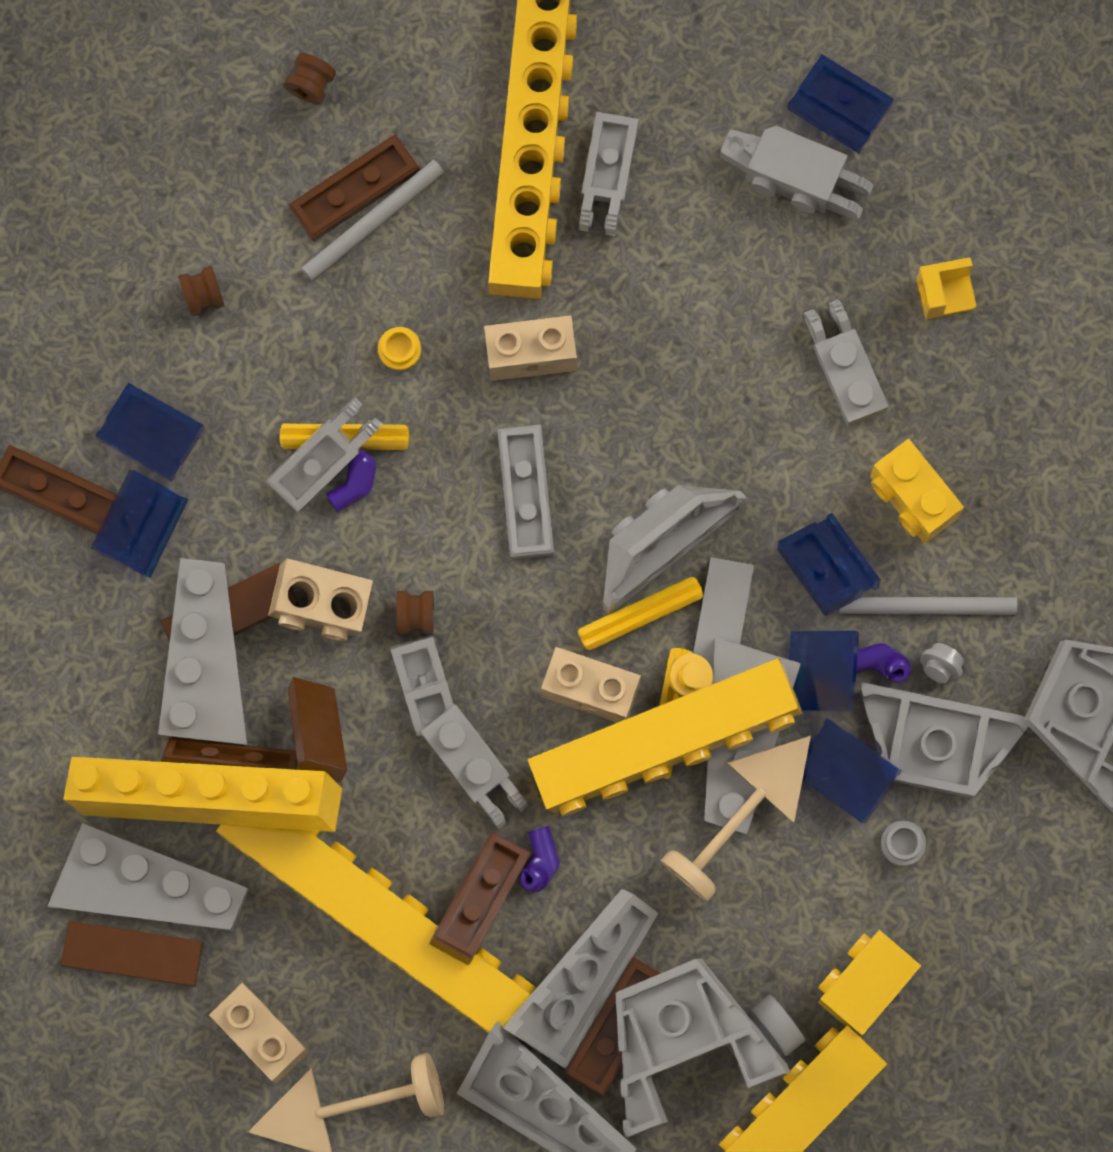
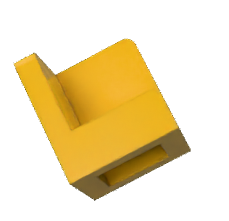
[916,257,976,320]

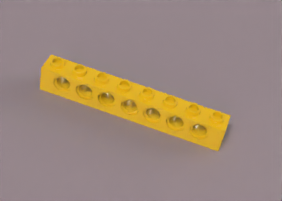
[488,0,577,299]

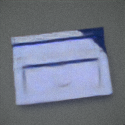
[787,54,894,154]
[95,382,205,482]
[90,470,189,578]
[777,513,881,616]
[803,718,903,824]

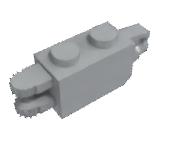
[720,126,873,219]

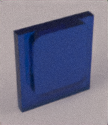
[788,631,859,711]

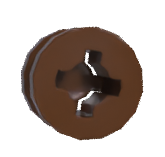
[283,53,336,105]
[178,265,225,317]
[396,591,434,635]

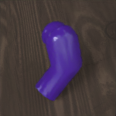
[326,449,376,512]
[844,643,911,683]
[519,826,560,892]

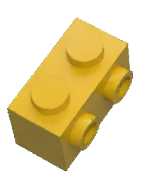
[870,439,964,544]
[817,930,921,1037]

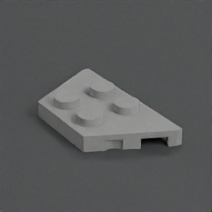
[860,682,1029,799]

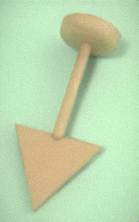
[660,736,811,902]
[248,1053,444,1152]

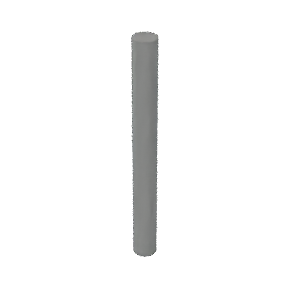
[301,160,444,281]
[839,597,1017,615]

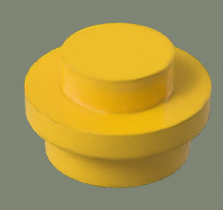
[378,327,421,371]
[668,653,713,697]

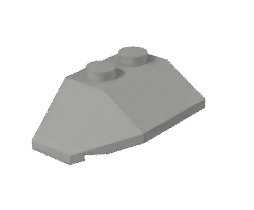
[603,485,746,615]

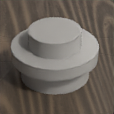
[920,643,964,684]
[881,821,926,866]

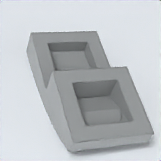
[390,635,454,736]

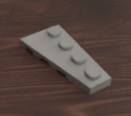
[158,558,247,745]
[704,637,801,835]
[47,823,249,931]
[503,889,658,1069]
[457,1021,636,1152]

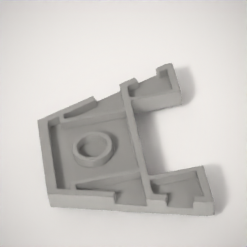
[1023,640,1113,813]
[616,959,790,1138]

